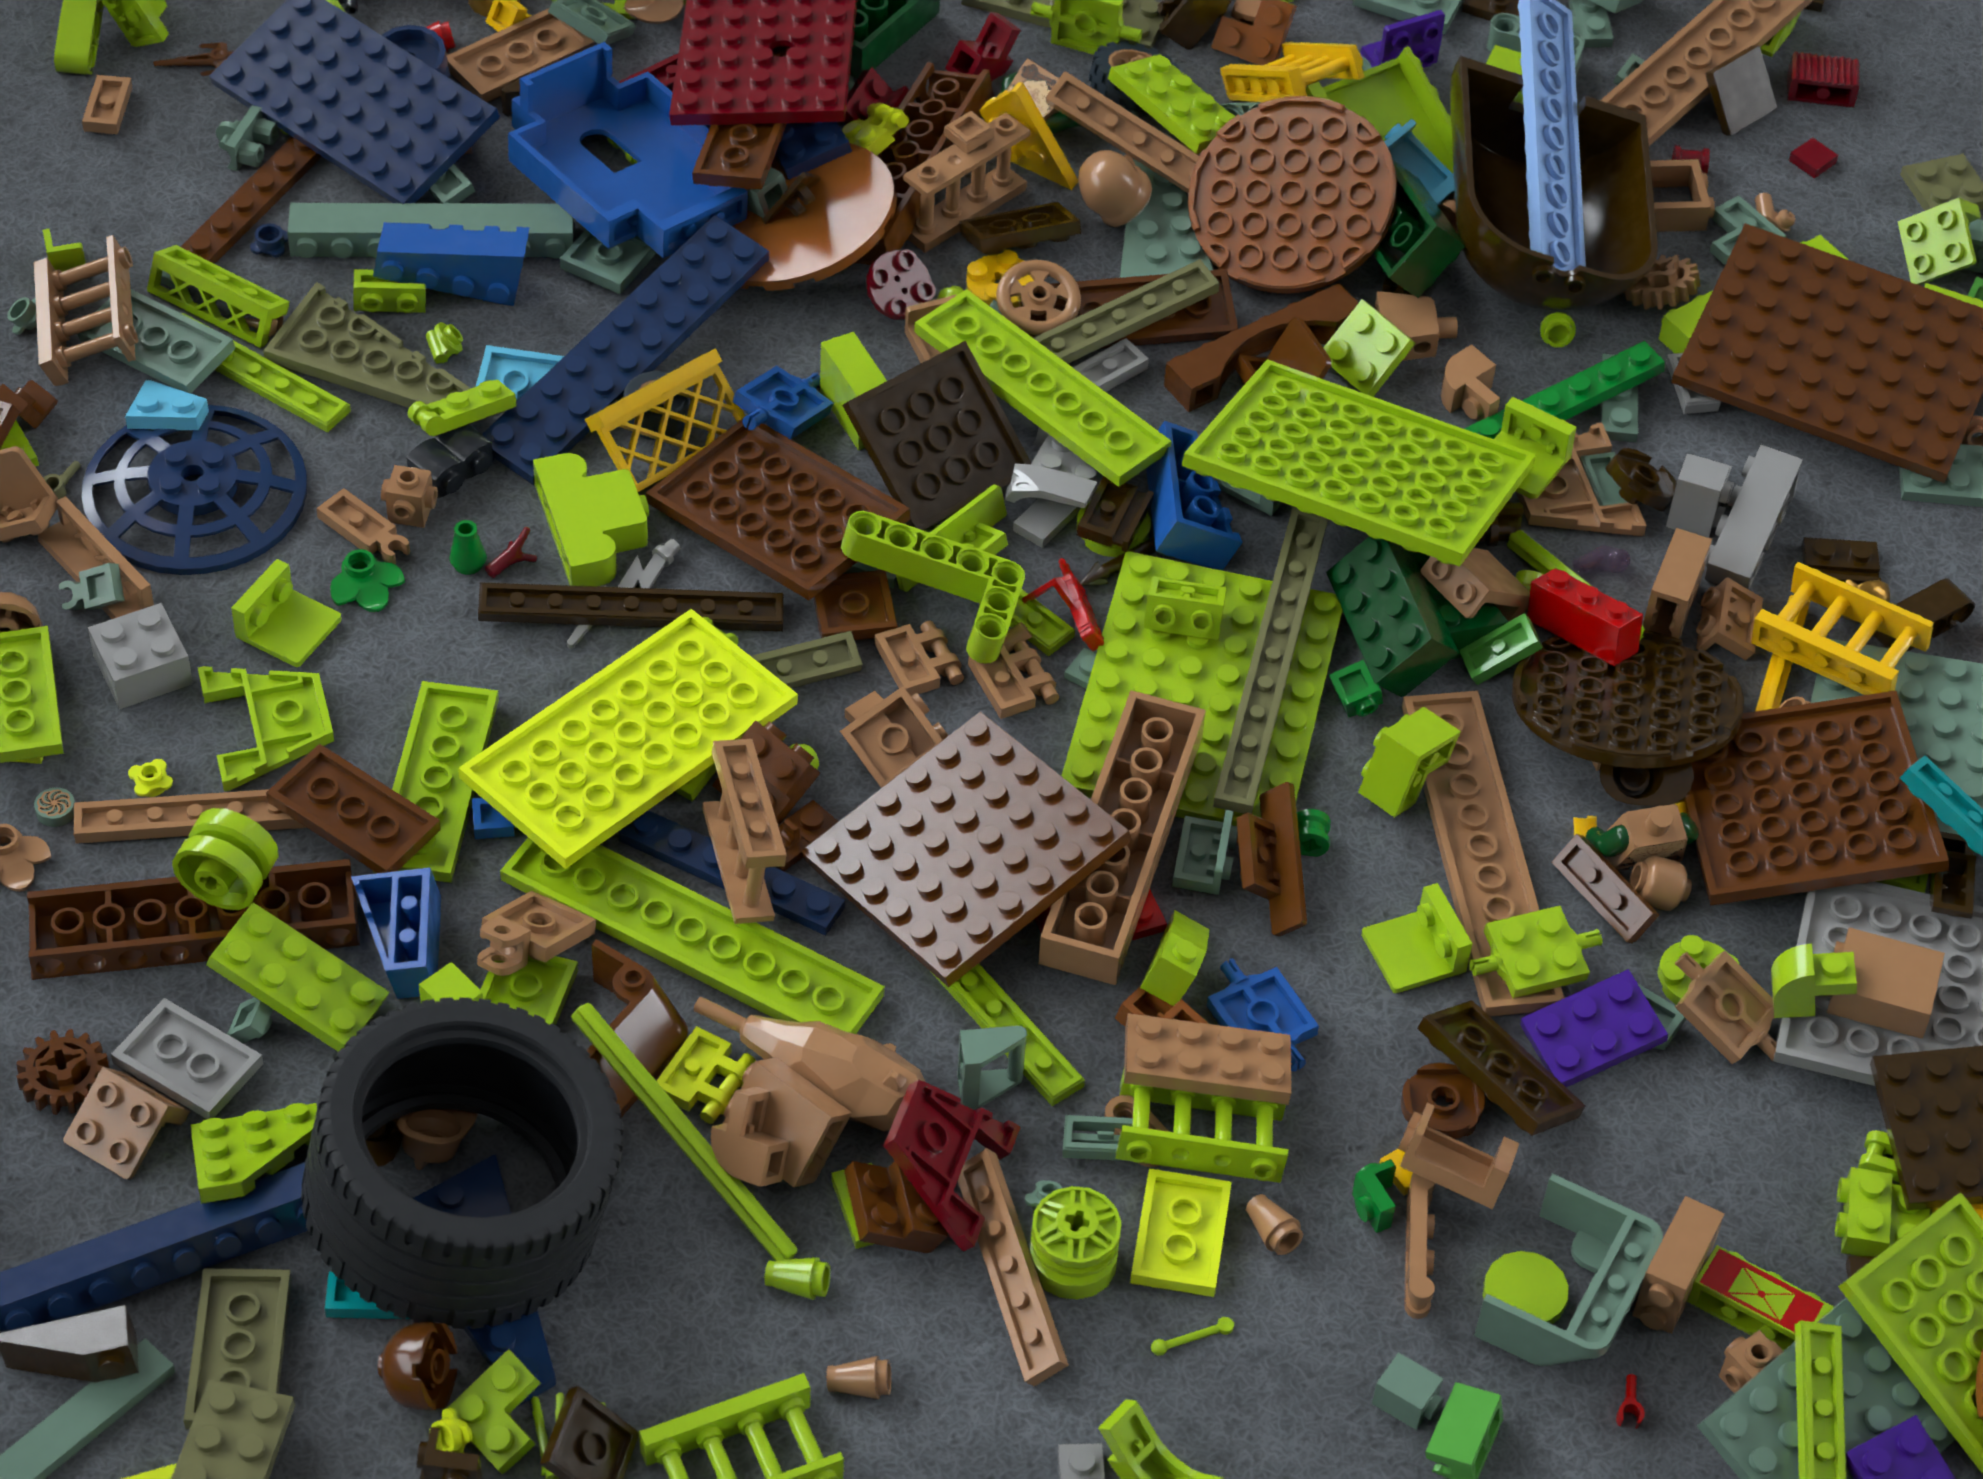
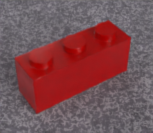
[1527,568,1643,666]

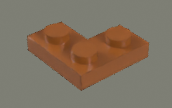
[1211,0,1297,65]

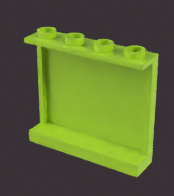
[1306,46,1454,173]

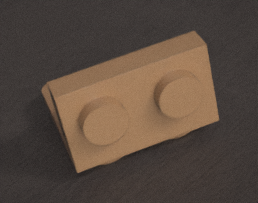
[0,446,59,543]

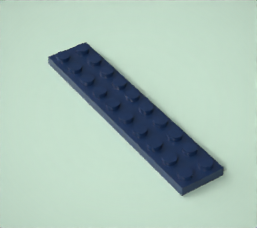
[482,215,769,485]

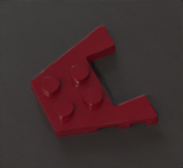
[883,1079,1021,1252]

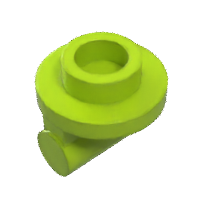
[426,322,463,364]

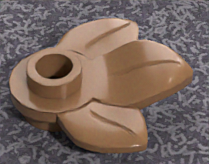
[0,824,51,891]

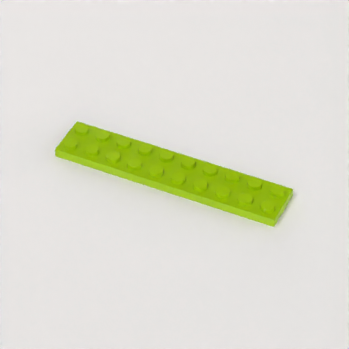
[500,838,885,1034]

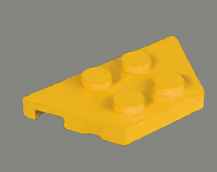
[979,82,1078,190]

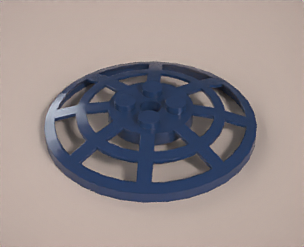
[82,405,307,575]

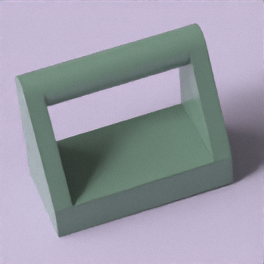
[957,1026,1027,1109]

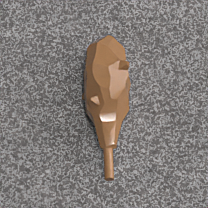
[694,997,926,1131]

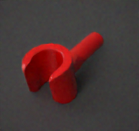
[1616,1374,1645,1429]

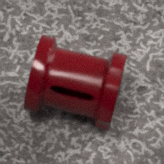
[1671,145,1710,174]

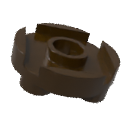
[1606,448,1677,511]

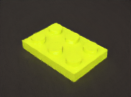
[1130,1168,1232,1297]

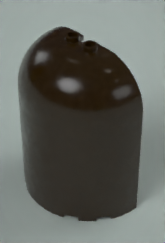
[1450,56,1658,311]

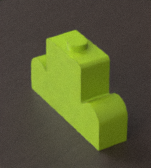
[533,453,649,586]

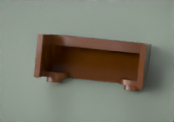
[587,939,688,1118]

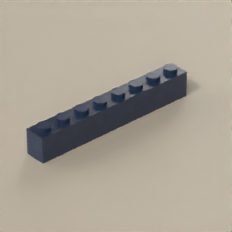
[0,1163,308,1333]

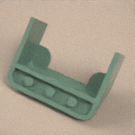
[1474,1173,1663,1366]

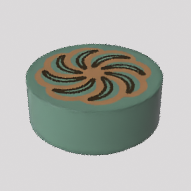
[34,788,75,827]

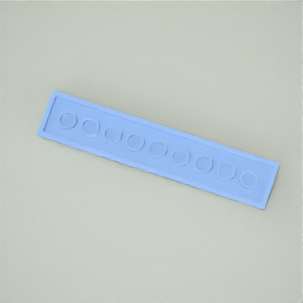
[1518,0,1586,271]

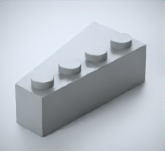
[1705,445,1803,589]

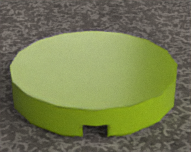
[1483,1251,1569,1324]

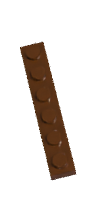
[180,137,322,264]

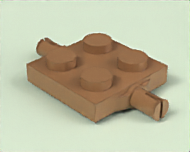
[1675,951,1777,1064]

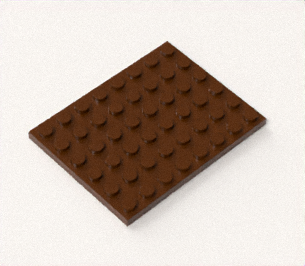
[1671,223,1983,483]

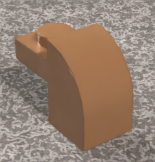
[1441,344,1500,422]
[711,1087,790,1187]

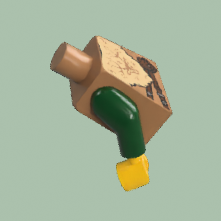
[1001,58,1081,134]
[1573,799,1699,872]

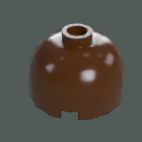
[377,1322,458,1410]

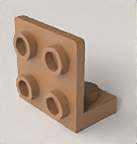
[63,1067,190,1179]

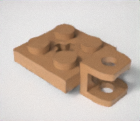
[477,891,596,976]

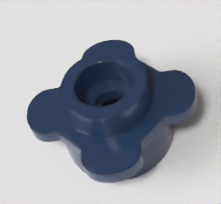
[250,223,288,257]

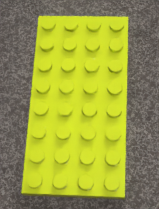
[458,609,798,869]

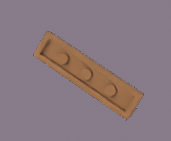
[38,496,154,619]

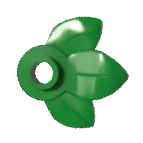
[330,549,405,612]

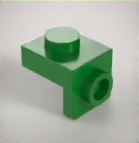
[1329,659,1383,718]
[1352,1159,1396,1233]

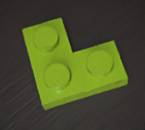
[446,1349,541,1474]

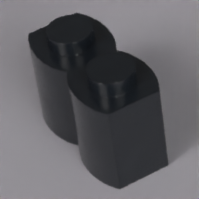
[406,424,494,498]

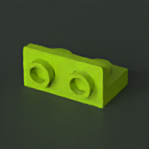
[1144,576,1227,640]

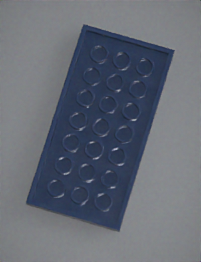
[209,0,500,204]

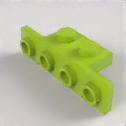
[896,484,1008,592]

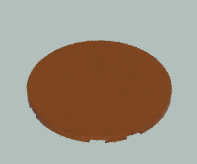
[1188,96,1398,294]
[732,143,897,291]

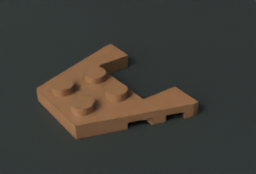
[1515,423,1647,536]

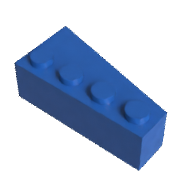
[1146,421,1243,571]

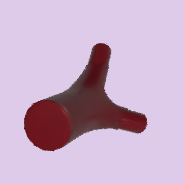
[484,527,537,578]

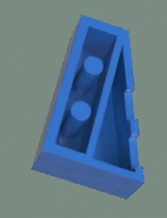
[351,868,441,999]

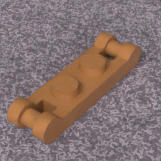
[1404,1173,1436,1319]

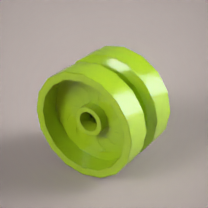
[172,808,279,910]

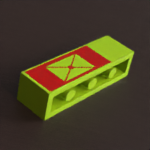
[1688,1245,1834,1351]

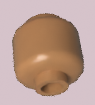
[1629,855,1692,911]

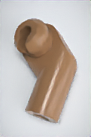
[1755,193,1795,233]

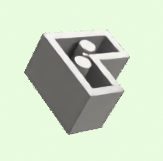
[1666,454,1735,538]

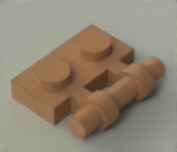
[875,620,964,696]
[968,641,1059,719]

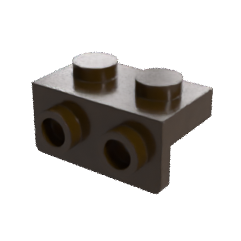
[417,1427,482,1479]

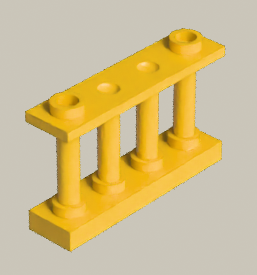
[1220,42,1365,102]
[1751,562,1934,695]

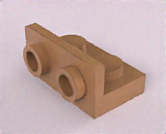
[1696,577,1763,660]

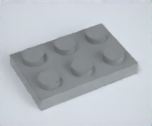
[111,998,263,1119]

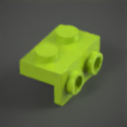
[353,269,426,313]

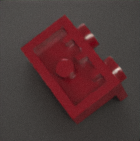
[844,67,909,125]

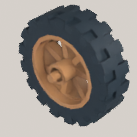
[1088,41,1179,112]

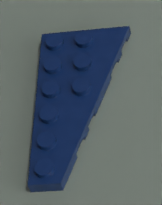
[412,1154,556,1406]

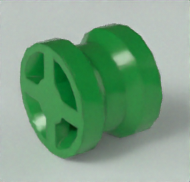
[1297,809,1331,857]

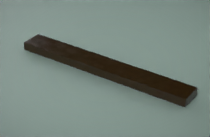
[478,582,784,632]

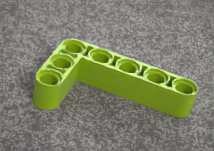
[54,0,104,75]
[841,511,1025,664]

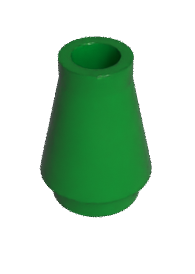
[449,520,487,575]

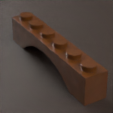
[1164,283,1358,412]

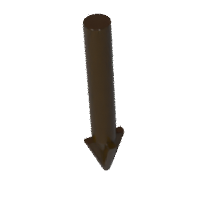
[1080,536,1156,586]

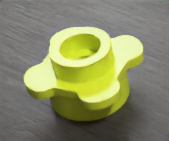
[128,759,173,797]
[429,1408,473,1453]

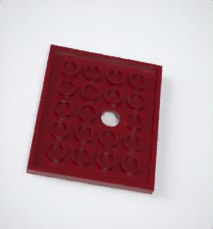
[669,0,857,126]

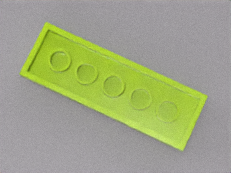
[373,681,499,883]

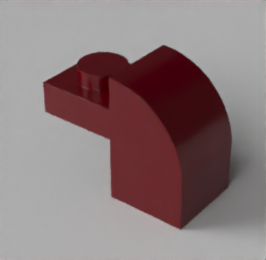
[945,12,1021,82]

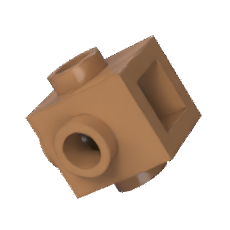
[381,465,438,528]
[1719,1330,1783,1393]

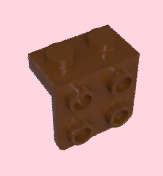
[1233,318,1331,385]

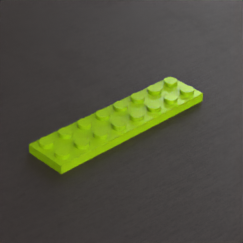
[914,289,1172,487]

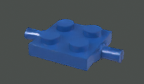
[733,366,834,439]
[1206,959,1319,1072]

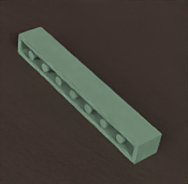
[287,203,574,258]

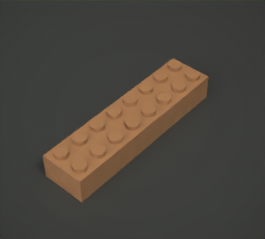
[1038,690,1206,985]

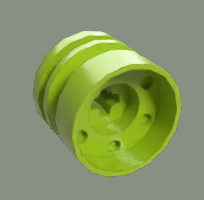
[1030,1186,1122,1300]

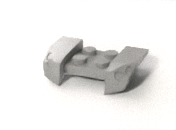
[1005,427,1103,508]

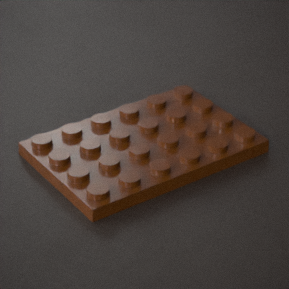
[646,419,911,601]

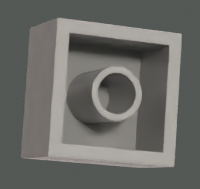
[88,603,193,709]

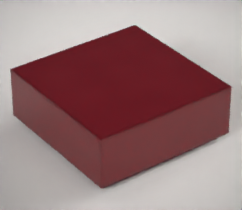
[1789,137,1838,178]

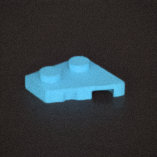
[125,380,209,430]

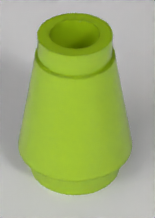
[765,1257,830,1300]

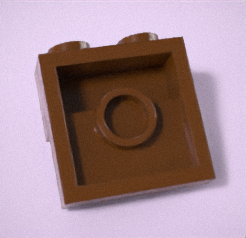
[712,720,821,826]
[844,1161,948,1253]

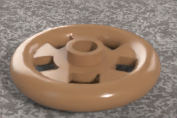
[996,260,1081,335]

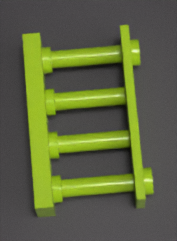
[1115,1070,1288,1183]
[639,1373,844,1479]

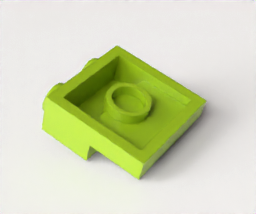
[1835,1167,1930,1257]

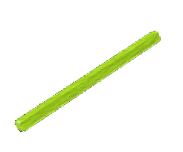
[571,1003,798,1261]

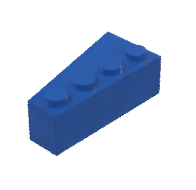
[373,222,530,306]

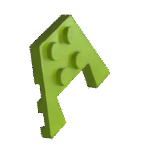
[197,666,334,792]

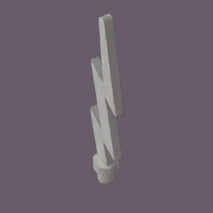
[567,539,681,649]

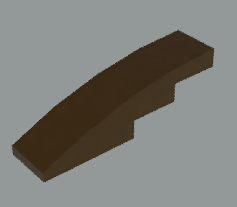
[1928,831,1976,919]

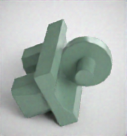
[216,105,279,171]

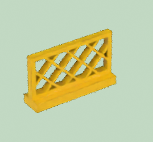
[584,348,746,492]

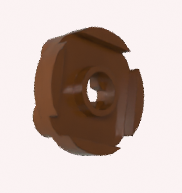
[1401,1063,1485,1139]

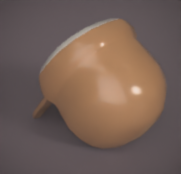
[1078,150,1152,227]

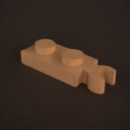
[317,488,410,564]

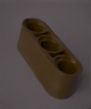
[1873,578,1975,651]

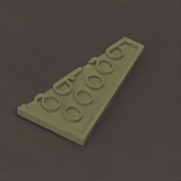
[263,282,471,408]

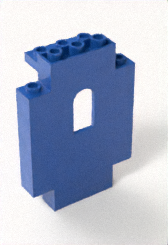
[508,42,748,258]

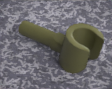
[44,461,81,499]

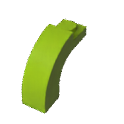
[1098,1399,1223,1479]

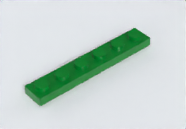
[1464,341,1665,439]

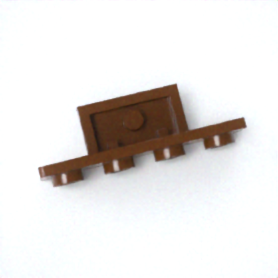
[1236,782,1307,937]

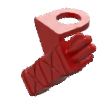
[1021,558,1104,652]

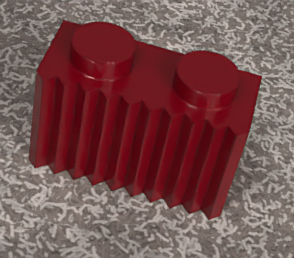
[1787,51,1860,108]

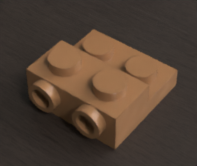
[840,686,949,788]

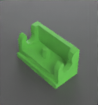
[1425,1382,1503,1479]

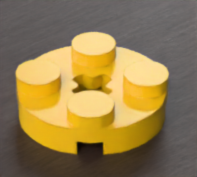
[966,249,1034,308]

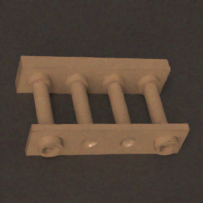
[903,112,1030,253]
[34,235,138,386]
[702,739,787,924]

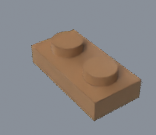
[82,75,133,134]

